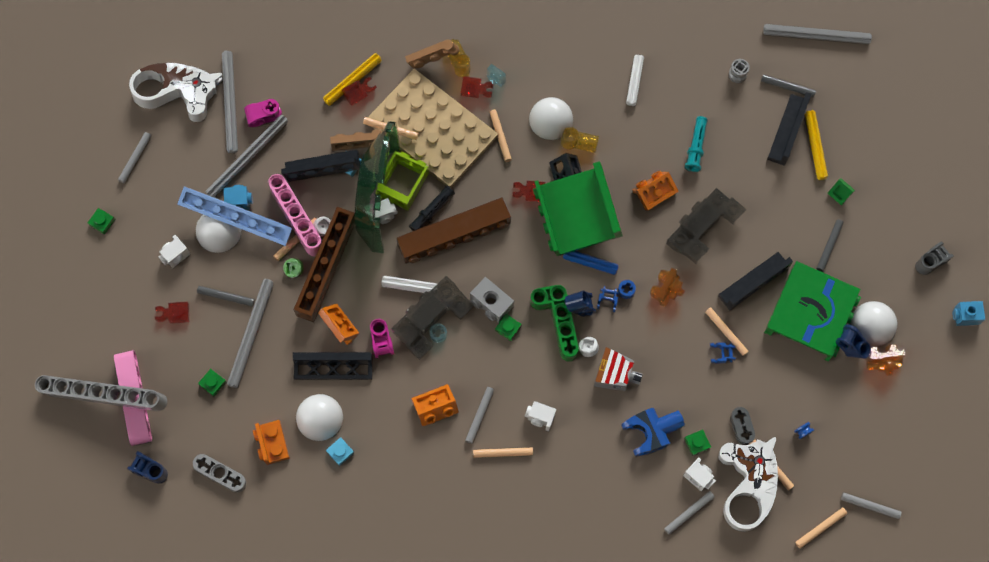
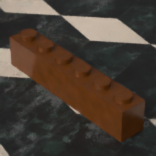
[396,197,511,264]
[293,207,357,322]

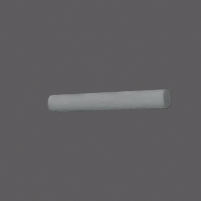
[118,132,151,183]
[465,387,494,444]
[664,491,715,535]
[841,492,902,519]

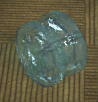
[430,323,447,343]

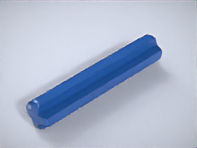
[563,251,618,275]

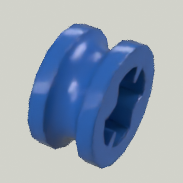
[618,280,636,299]
[794,422,815,440]

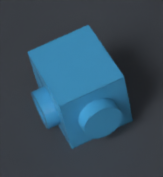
[224,185,253,211]
[952,301,985,326]

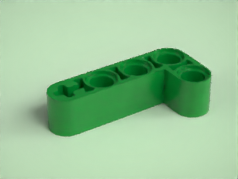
[530,285,579,362]

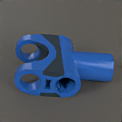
[621,408,685,456]

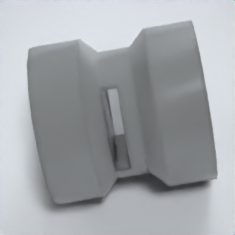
[729,59,750,83]

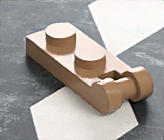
[405,39,460,68]
[330,129,384,151]

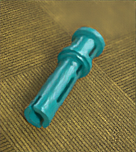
[684,116,708,172]

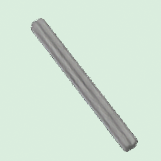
[763,24,872,44]
[222,50,238,153]
[206,115,288,197]
[227,279,273,388]

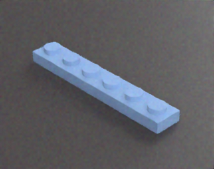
[177,186,293,246]

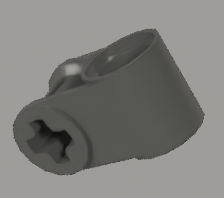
[915,241,954,275]

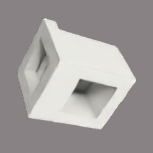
[367,198,397,229]
[158,235,190,269]
[525,401,556,431]
[683,457,716,491]

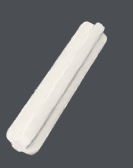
[626,55,644,106]
[381,276,438,295]

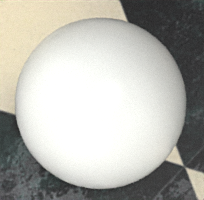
[529,97,573,140]
[196,215,241,253]
[851,301,897,346]
[296,394,343,441]

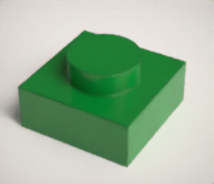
[828,178,855,205]
[88,208,115,235]
[495,314,522,341]
[198,369,226,397]
[684,429,711,456]

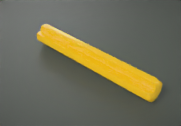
[323,53,382,106]
[805,110,828,180]

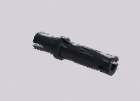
[409,186,455,231]

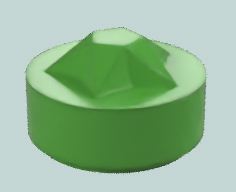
[283,258,304,278]

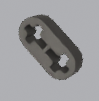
[730,407,755,445]

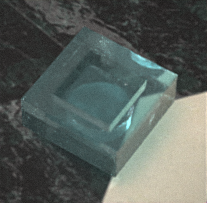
[487,64,506,87]

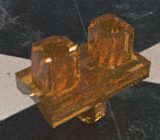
[650,268,685,307]
[866,344,905,376]

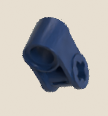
[565,290,596,317]
[836,324,871,359]
[127,451,168,484]

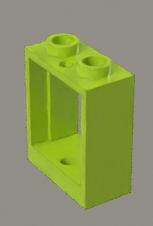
[374,151,429,211]

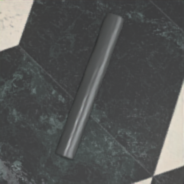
[761,74,816,97]
[816,219,844,272]
[197,286,255,307]

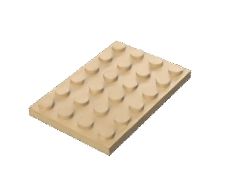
[368,69,498,188]

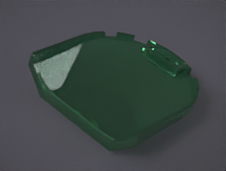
[355,121,400,253]

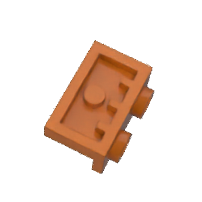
[632,170,679,210]
[318,304,359,345]
[412,384,459,426]
[253,420,290,465]

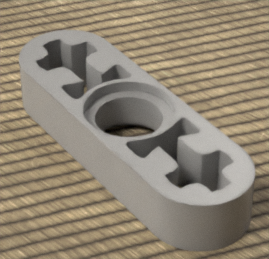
[193,454,246,492]

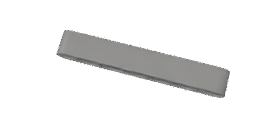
[35,375,167,411]

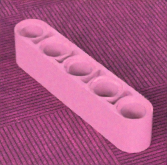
[268,174,322,256]
[114,350,152,446]

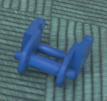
[597,286,619,312]
[710,343,736,363]

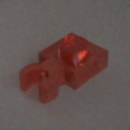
[460,76,494,98]
[342,77,377,106]
[512,181,545,202]
[155,302,190,324]

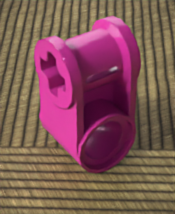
[244,99,282,127]
[370,319,394,358]

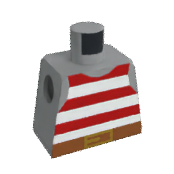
[594,347,643,391]

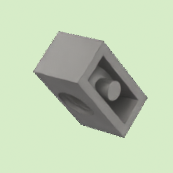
[470,277,514,323]

